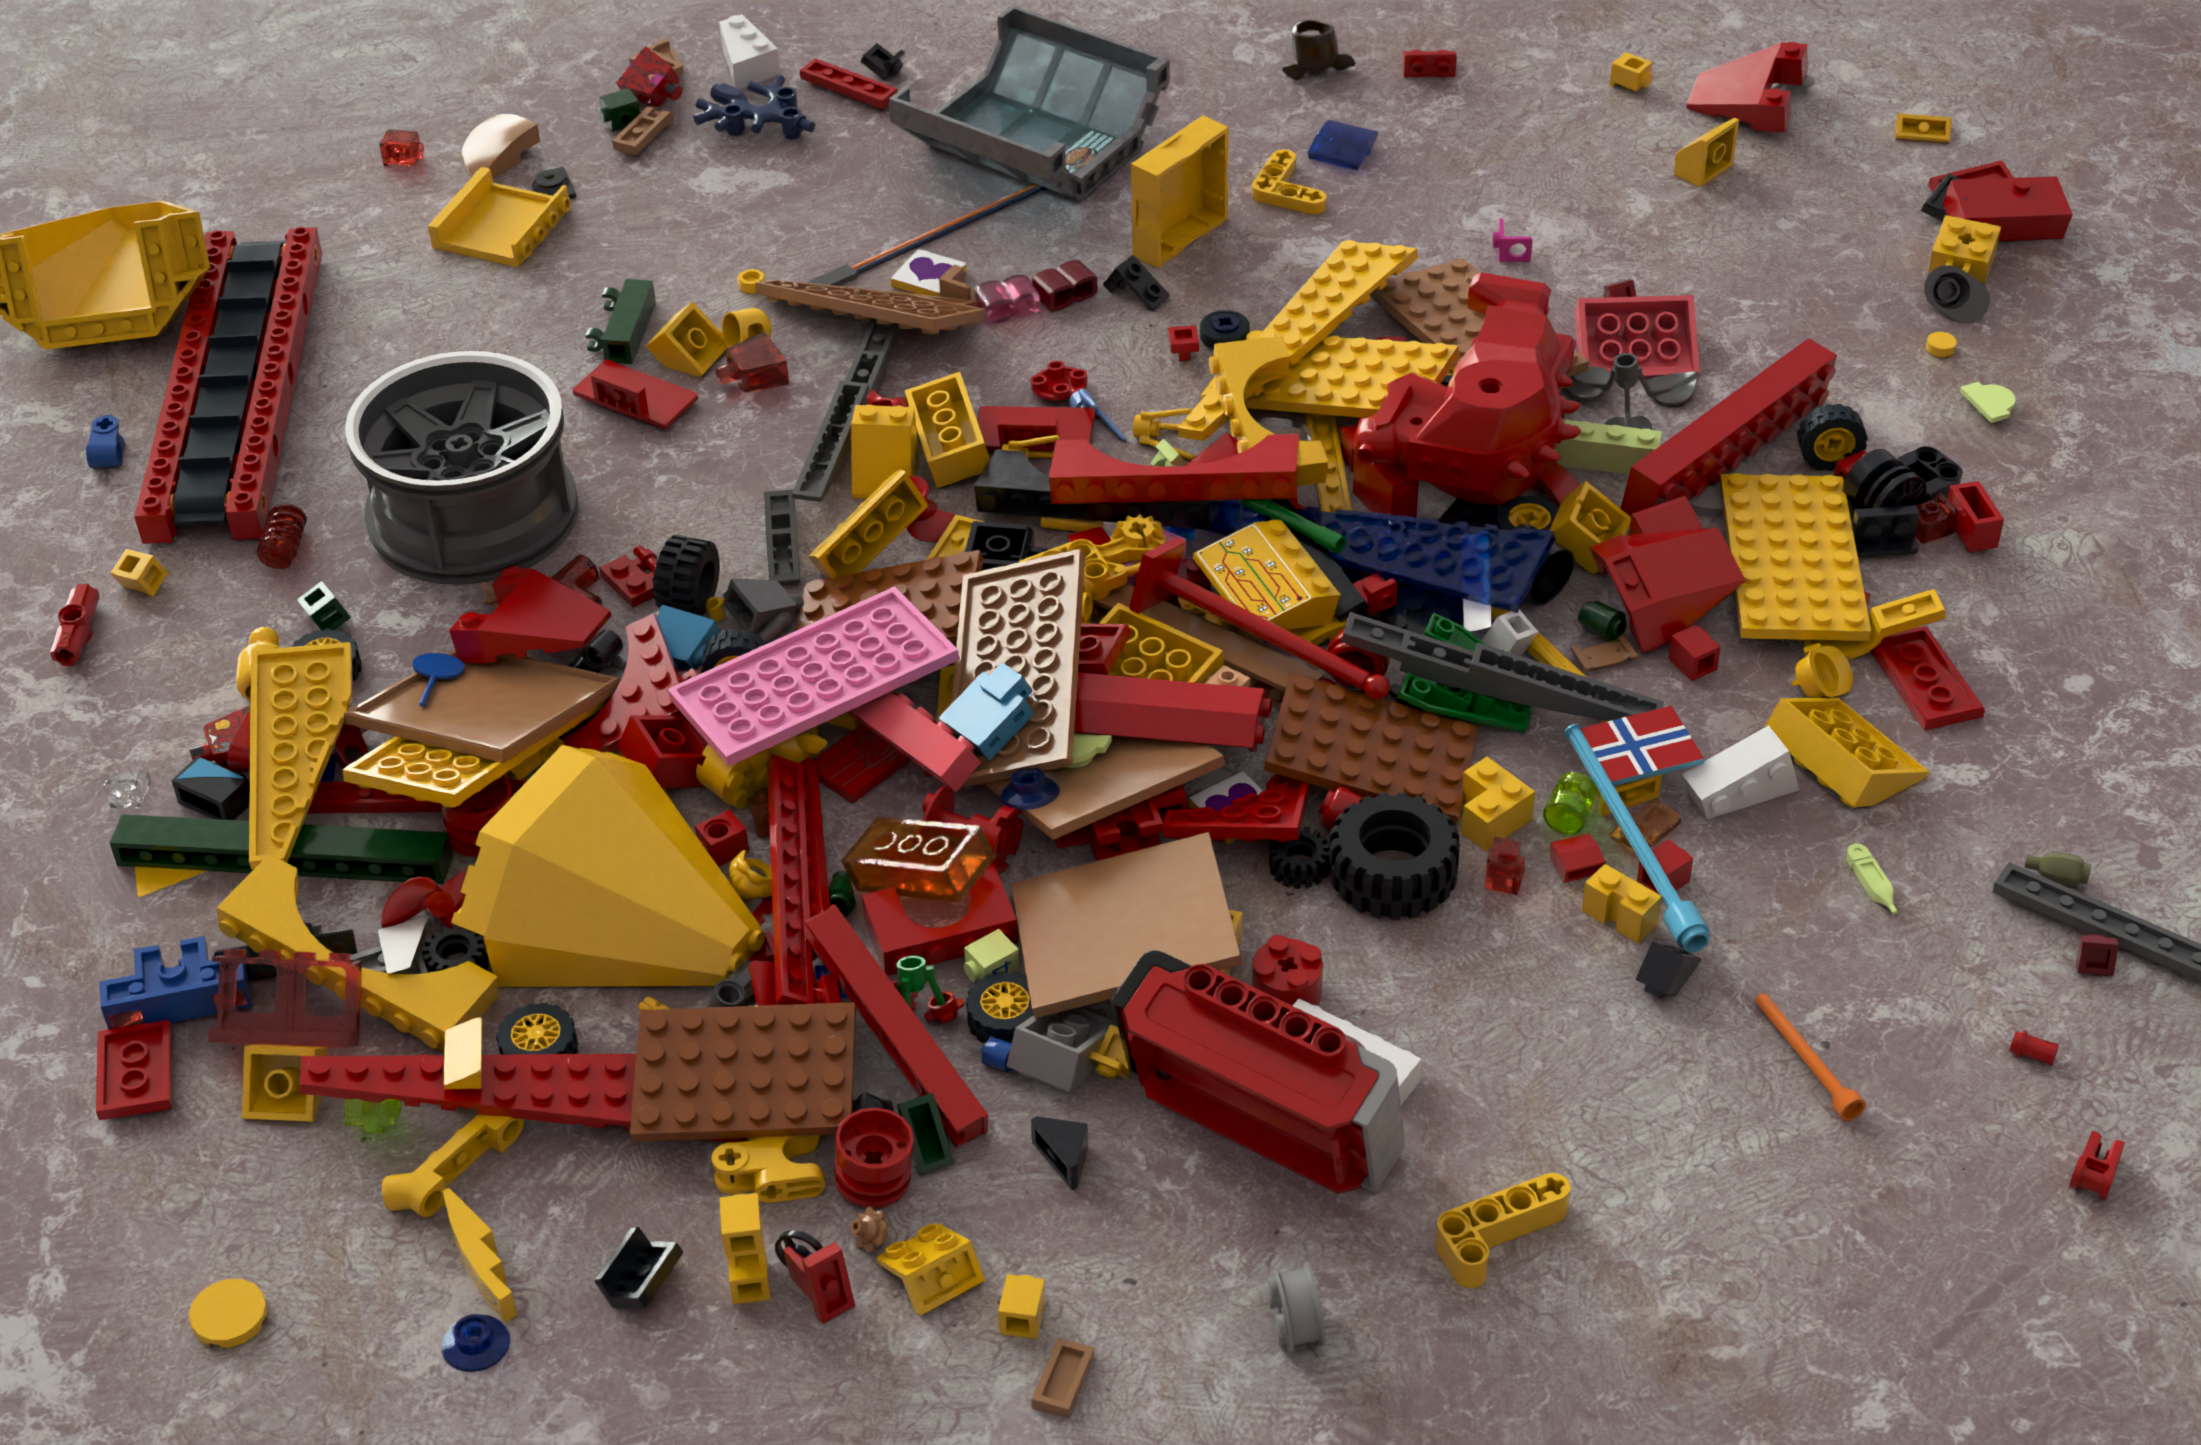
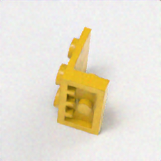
[876,1224,985,1316]

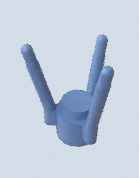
[1069,388,1127,442]

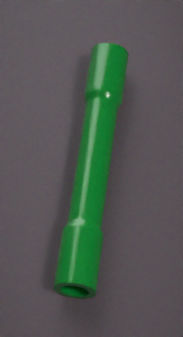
[1240,499,1347,554]

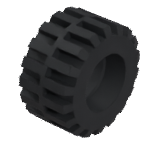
[653,535,720,616]

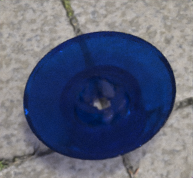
[1000,768,1060,809]
[441,1314,510,1372]

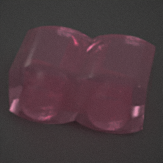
[975,275,1039,323]

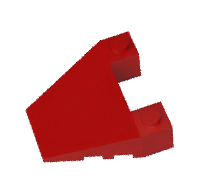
[1686,42,1808,133]
[449,566,612,663]

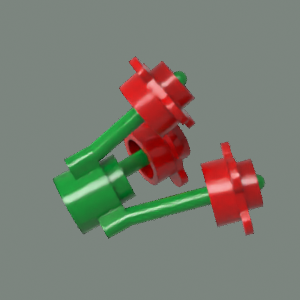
[892,956,965,1023]

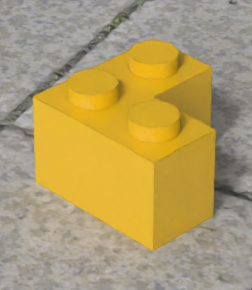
[1461,757,1535,851]

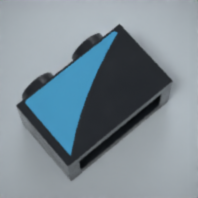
[171,756,250,820]

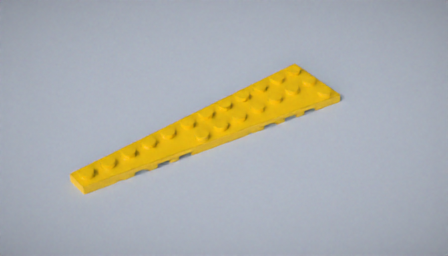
[1177,240,1419,441]

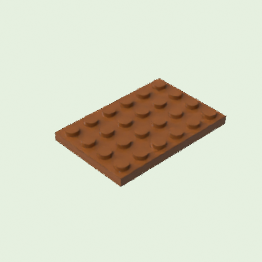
[795,550,984,646]
[1263,672,1478,826]
[630,1002,856,1142]

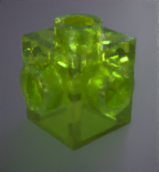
[344,1099,402,1133]

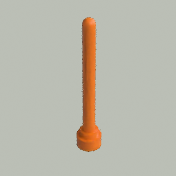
[1756,993,1866,1121]

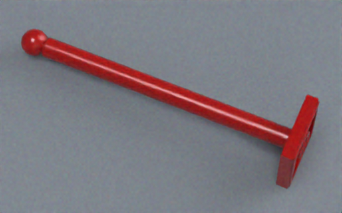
[1129,537,1390,700]

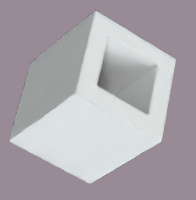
[1481,609,1538,656]

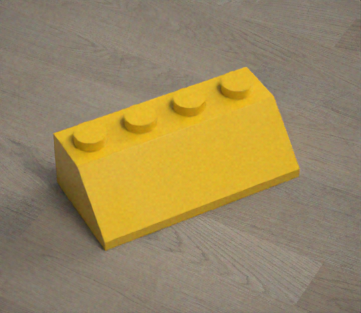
[808,469,929,579]

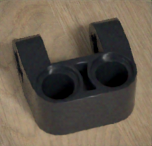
[1898,446,1963,513]

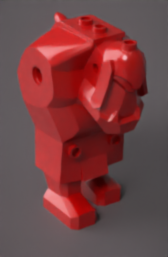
[1353,272,1581,505]

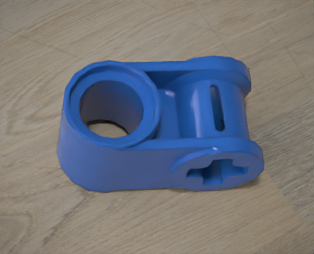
[86,415,125,468]

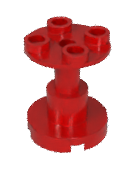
[915,786,1023,874]

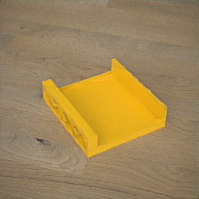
[428,167,571,268]

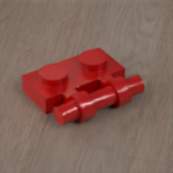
[599,545,657,608]

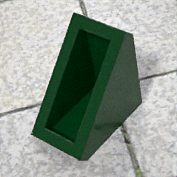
[897,1093,954,1175]

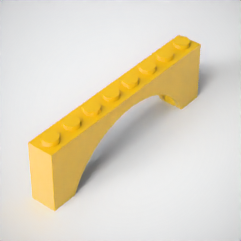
[216,854,498,1052]

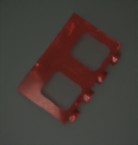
[208,949,362,1048]

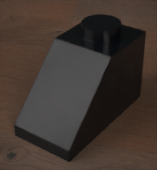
[1635,941,1702,999]

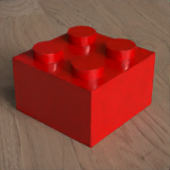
[618,715,707,788]

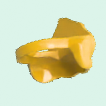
[729,850,772,901]

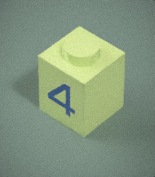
[963,929,1020,982]

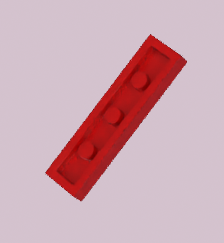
[799,58,898,109]

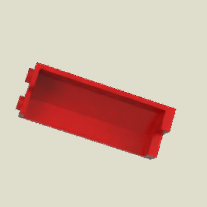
[1074,673,1272,753]

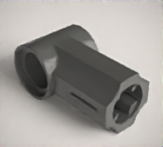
[707,960,756,1008]

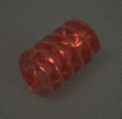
[257,504,307,569]

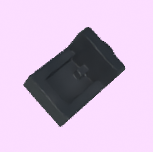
[860,43,906,80]

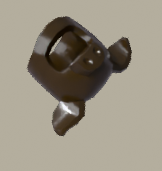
[1282,20,1356,80]

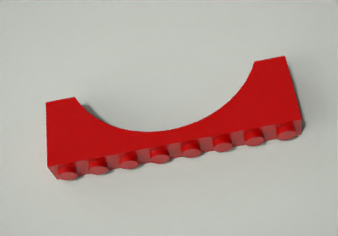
[1049,434,1301,504]

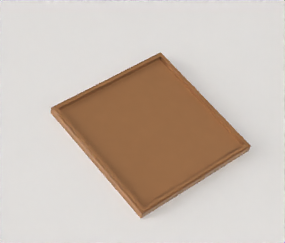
[344,650,621,763]
[984,733,1225,839]
[1011,832,1243,1018]

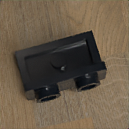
[595,1227,684,1309]

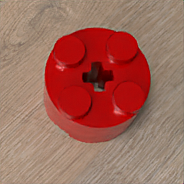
[1252,935,1323,1006]

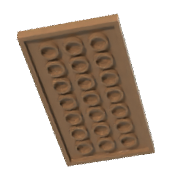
[1370,258,1589,377]
[951,549,1085,788]

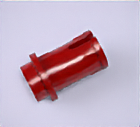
[2009,1030,2059,1066]

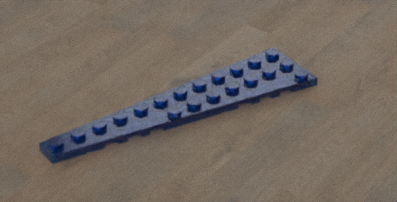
[1206,500,1556,613]

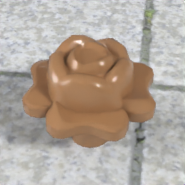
[850,1207,889,1253]

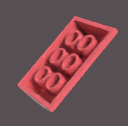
[1574,295,1700,378]

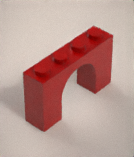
[862,863,1018,976]

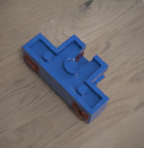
[99,936,252,1029]

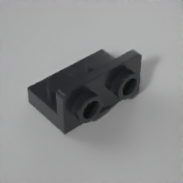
[1852,506,1919,557]

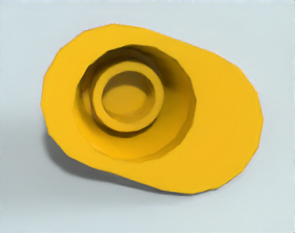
[1791,646,1853,698]

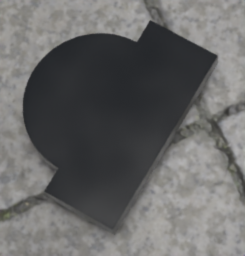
[532,166,576,199]

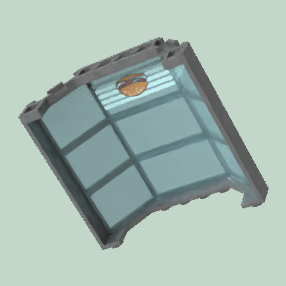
[889,5,1170,201]

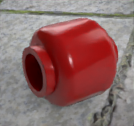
[1317,786,1364,829]

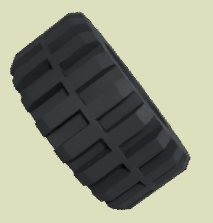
[1329,792,1460,920]

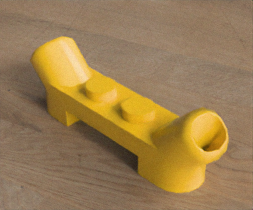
[382,1114,524,1218]

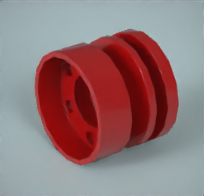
[441,775,512,857]
[834,1107,914,1208]

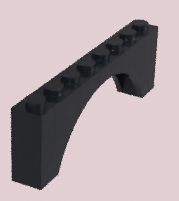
[974,450,1225,530]

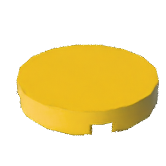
[189,1279,268,1348]

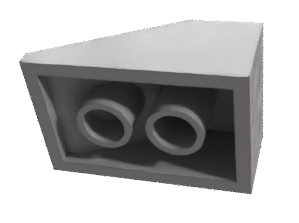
[1007,1006,1123,1092]

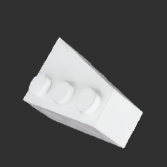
[719,14,781,89]
[1682,725,1799,820]

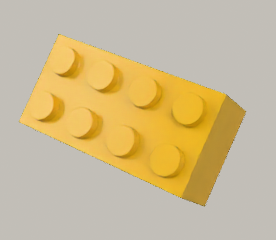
[905,372,990,488]

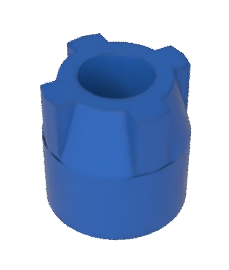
[981,1036,1012,1073]

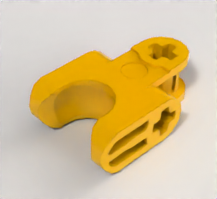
[711,1135,826,1203]

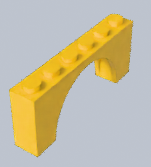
[1209,336,1328,486]

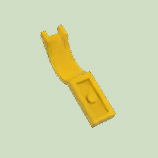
[1798,589,1946,660]

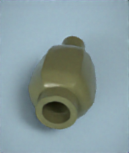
[2025,852,2091,888]

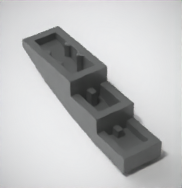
[764,489,800,584]

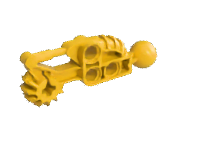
[1018,514,1167,600]

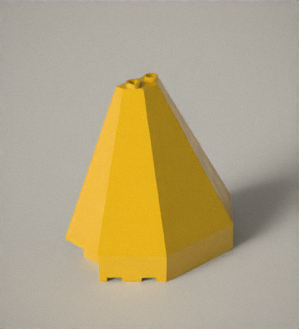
[0,201,210,350]
[451,745,765,987]

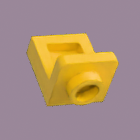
[1088,1025,1135,1080]

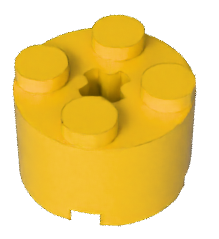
[696,744,771,809]

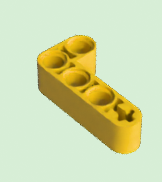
[1435,1173,1571,1288]

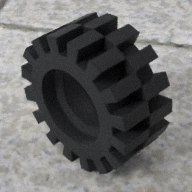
[1269,827,1329,889]
[422,924,489,973]

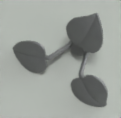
[1565,353,1698,430]

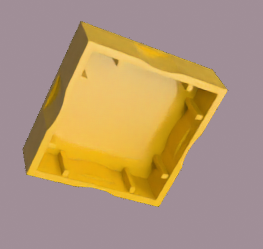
[1131,115,1229,268]

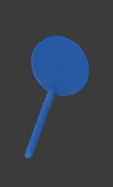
[412,653,465,707]

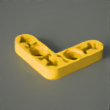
[1252,149,1327,214]

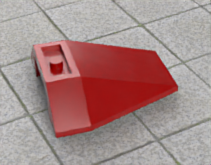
[1590,528,1745,654]

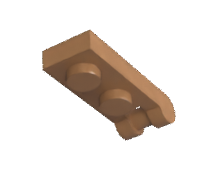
[613,106,674,155]

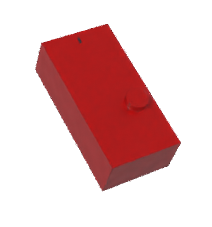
[1943,176,2073,241]

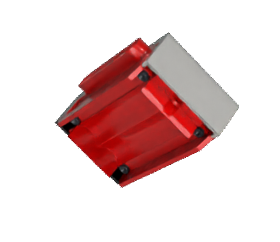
[1111,950,1405,1194]

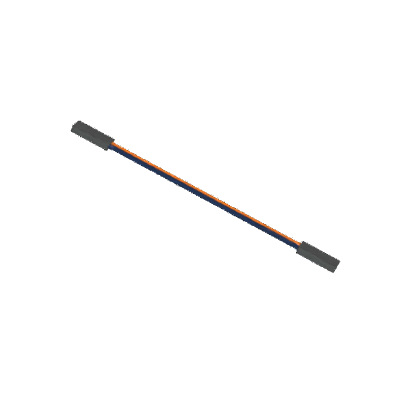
[807,167,1076,286]

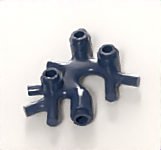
[693,75,815,139]

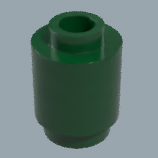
[1578,601,1627,641]

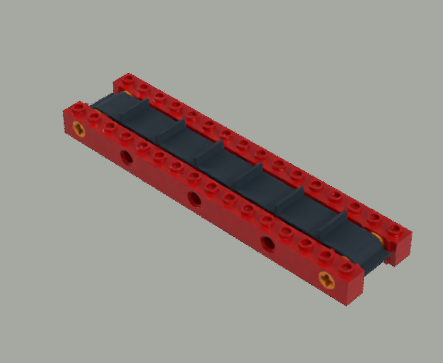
[134,226,323,544]

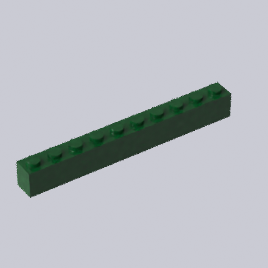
[109,814,453,885]

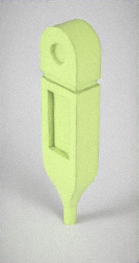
[1846,843,1898,915]

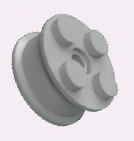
[1266,1261,1326,1353]

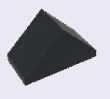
[1031,1116,1088,1190]

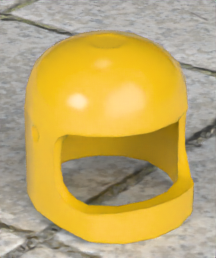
[722,308,772,356]

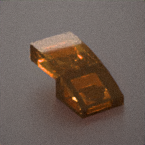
[1610,798,1681,855]

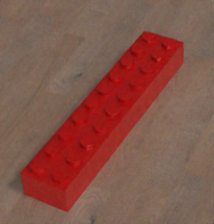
[1620,338,1837,517]

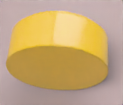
[737,269,766,294]
[1926,332,1957,357]

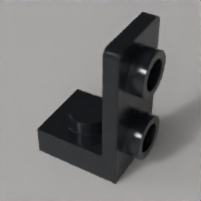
[1102,255,1170,311]

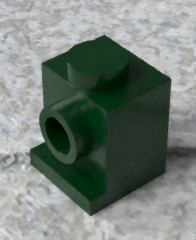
[297,581,351,631]

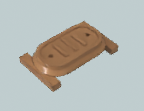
[1570,634,1638,672]

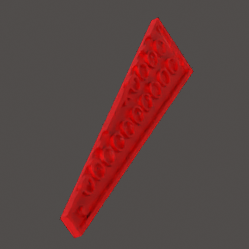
[300,1053,745,1143]

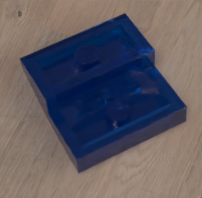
[1307,120,1378,170]

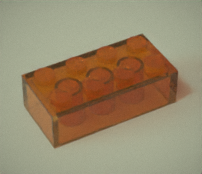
[841,816,996,903]

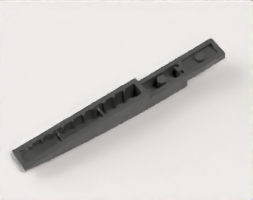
[792,318,900,502]
[1341,612,1664,721]

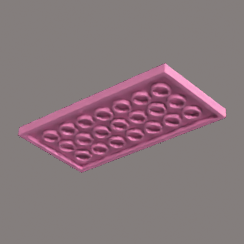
[667,587,960,767]

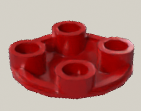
[1030,361,1088,401]

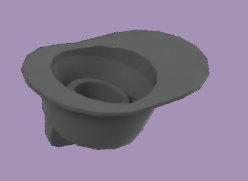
[1924,265,1990,323]

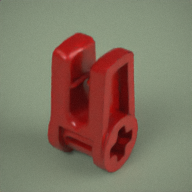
[2069,1130,2125,1201]

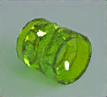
[1543,772,1599,835]

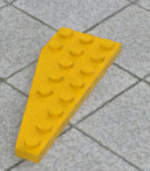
[249,642,353,869]

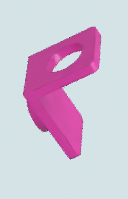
[1493,218,1533,262]

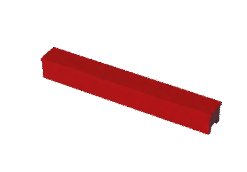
[805,904,989,1148]

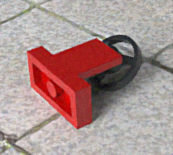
[775,1230,856,1323]

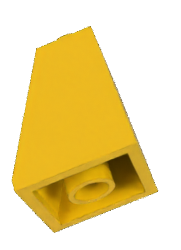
[851,405,919,499]

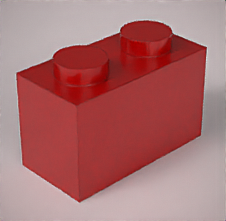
[1945,481,2004,552]

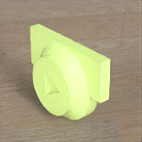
[1960,382,2015,423]
[1067,733,1112,768]

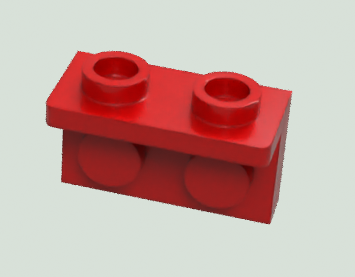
[1403,50,1457,77]

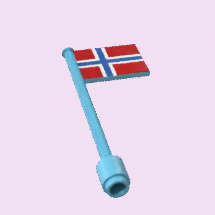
[1564,706,1710,953]

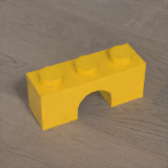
[719,1193,771,1304]

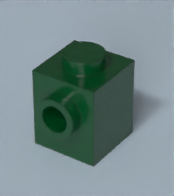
[598,88,640,132]

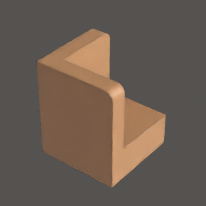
[939,264,983,301]

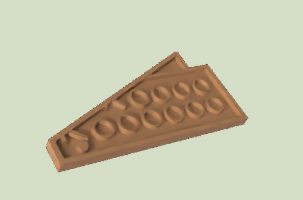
[755,279,986,334]

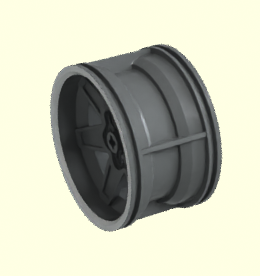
[345,351,579,585]

